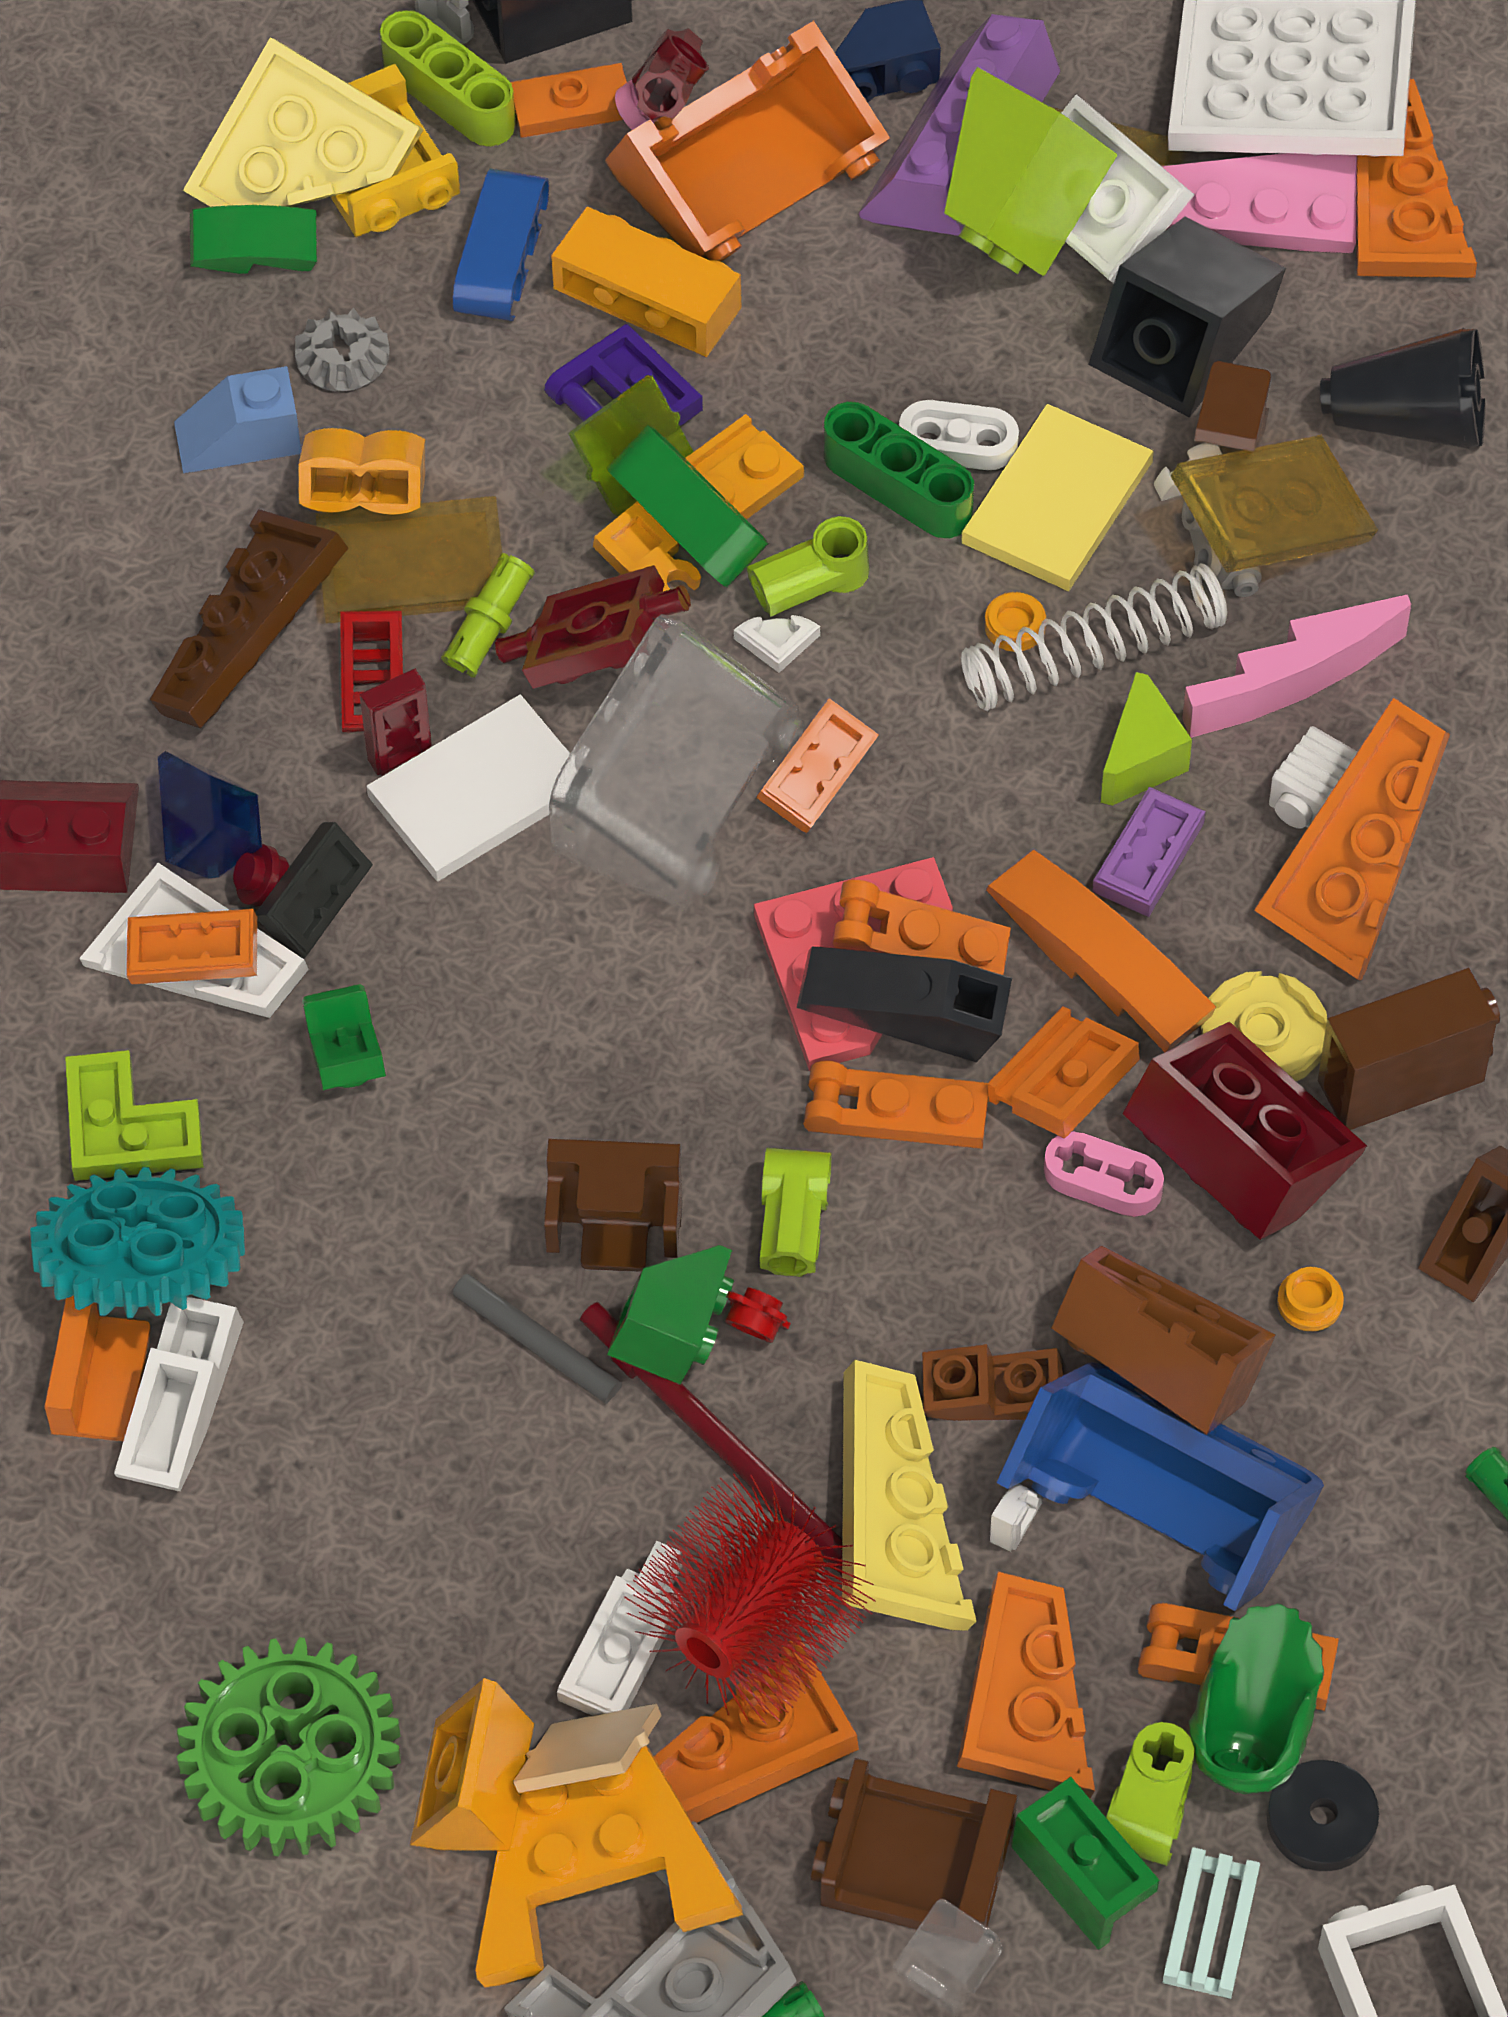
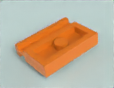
[987,1006,1140,1139]

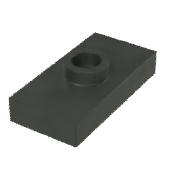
[256,822,373,958]

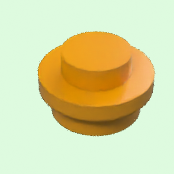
[1277,1267,1344,1331]

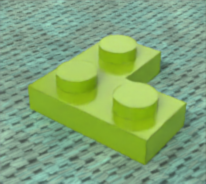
[65,1050,204,1181]

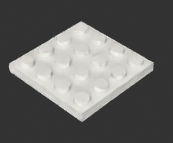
[1168,0,1416,156]

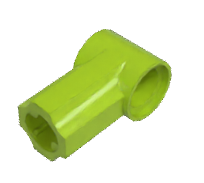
[747,516,870,617]
[760,1147,832,1277]

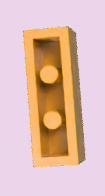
[551,206,742,357]

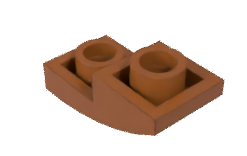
[922,1344,1063,1421]

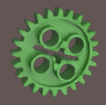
[177,1637,401,1856]

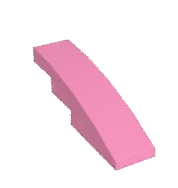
[1182,595,1411,738]

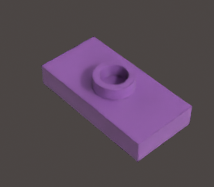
[1092,787,1206,917]

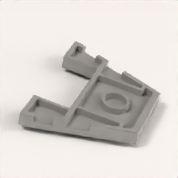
[504,1821,797,2017]

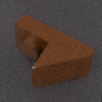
[1194,361,1271,452]

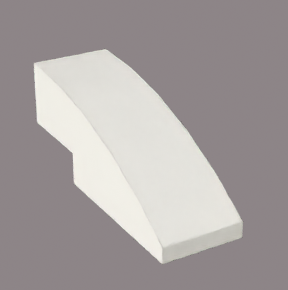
[114,1296,244,1491]

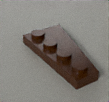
[150,509,349,729]

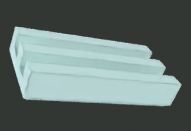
[1163,1847,1260,1999]

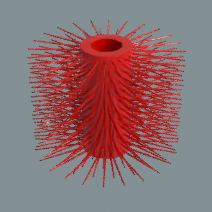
[624,1473,876,1725]

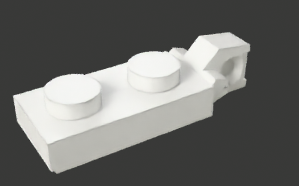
[557,1541,682,1716]

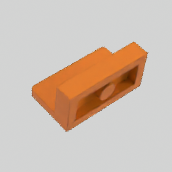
[45,1295,151,1441]

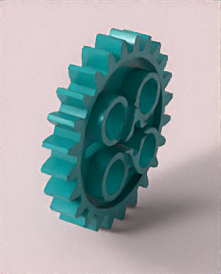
[30,1167,245,1318]

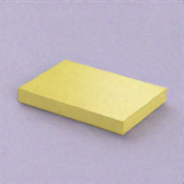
[962,404,1153,591]

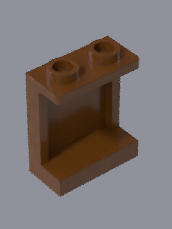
[811,1758,1017,1946]

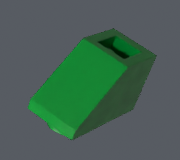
[607,1245,734,1385]

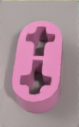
[1044,1131,1164,1217]

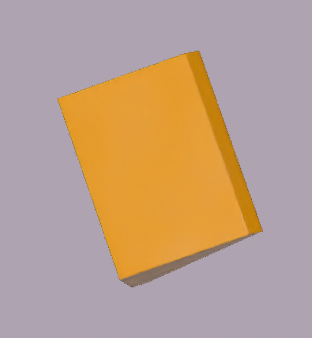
[410,1678,534,1851]

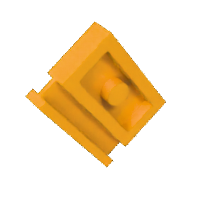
[686,414,804,519]

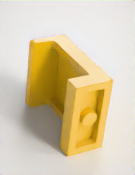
[331,64,460,237]

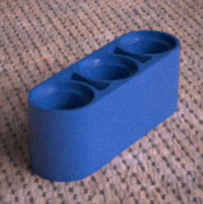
[453,169,549,321]

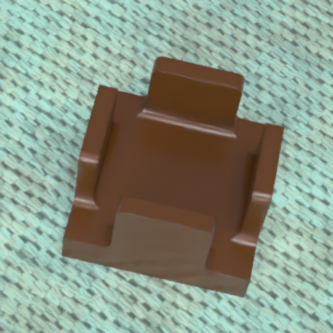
[544,1139,683,1272]

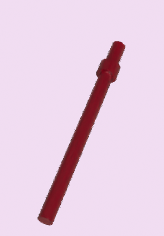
[580,1302,843,1576]

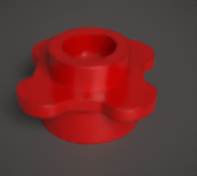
[725,1287,791,1343]

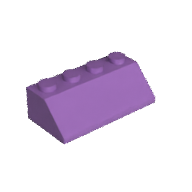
[859,14,1060,236]

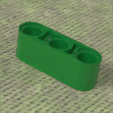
[824,402,974,539]
[606,424,769,588]

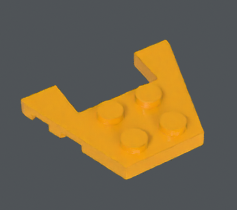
[475,1746,743,1988]

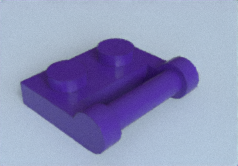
[544,323,703,460]

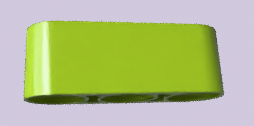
[380,10,516,147]

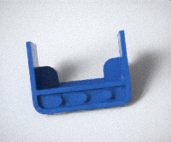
[996,1362,1324,1611]

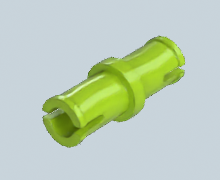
[441,553,535,678]

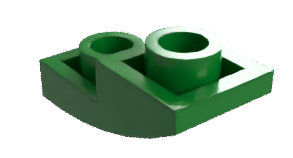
[190,205,317,274]

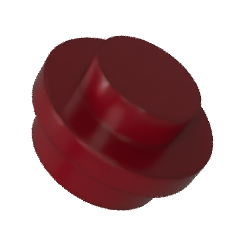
[233,843,289,907]

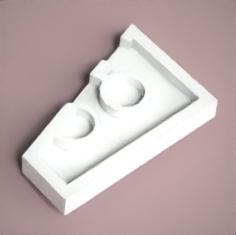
[79,863,309,1018]

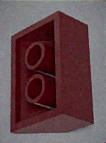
[0,780,139,893]
[1122,1022,1367,1240]

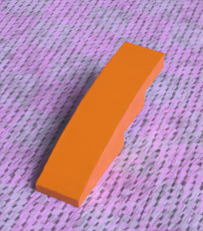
[986,850,1216,1053]

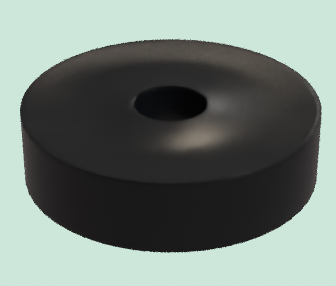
[1267,1760,1379,1871]

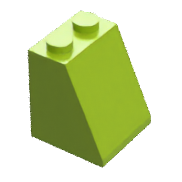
[944,67,1118,276]

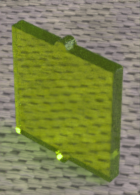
[568,375,694,517]

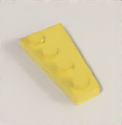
[842,1360,977,1630]

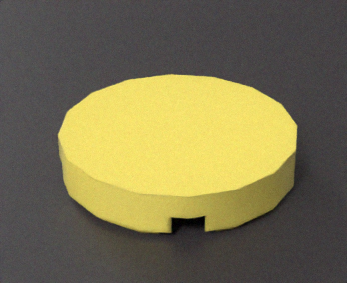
[1200,971,1327,1081]

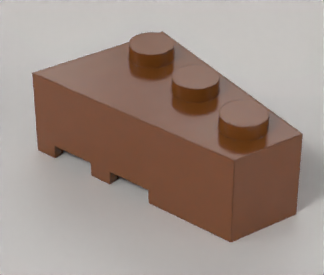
[1051,1246,1276,1435]

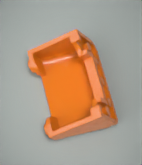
[605,21,890,262]

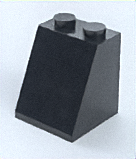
[472,0,632,64]
[1088,216,1286,418]

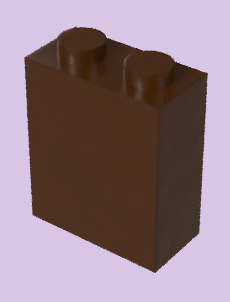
[1317,968,1500,1130]

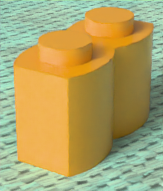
[299,428,425,515]

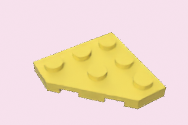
[183,37,424,207]

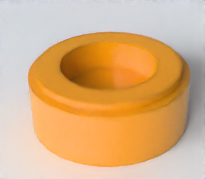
[985,592,1046,652]

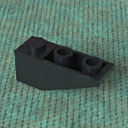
[797,946,1012,1063]

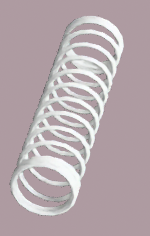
[961,563,1227,711]

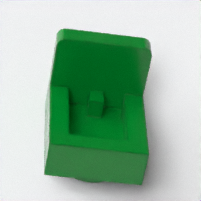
[302,984,386,1090]

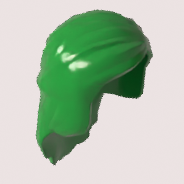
[1188,1603,1324,1795]

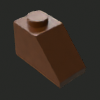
[1418,1145,1508,1302]

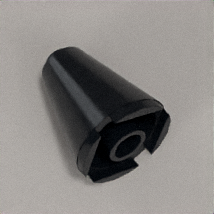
[1320,328,1485,449]

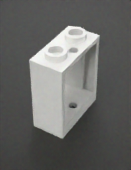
[1318,1884,1508,2017]

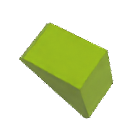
[1101,672,1192,806]

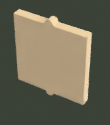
[513,1704,662,1793]

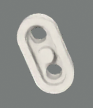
[899,400,1019,470]

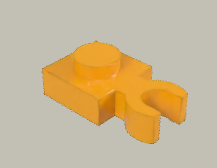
[593,501,701,591]

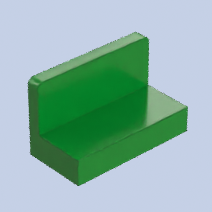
[1011,1777,1160,1950]

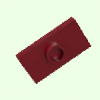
[360,668,432,776]

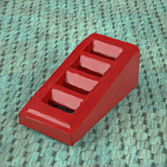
[340,611,403,732]

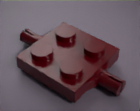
[495,565,691,689]

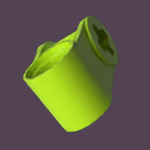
[1106,1722,1194,1866]

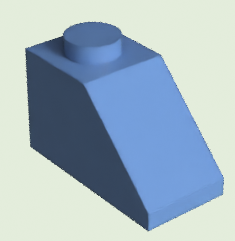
[174,366,301,473]

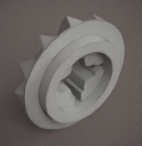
[295,307,390,391]

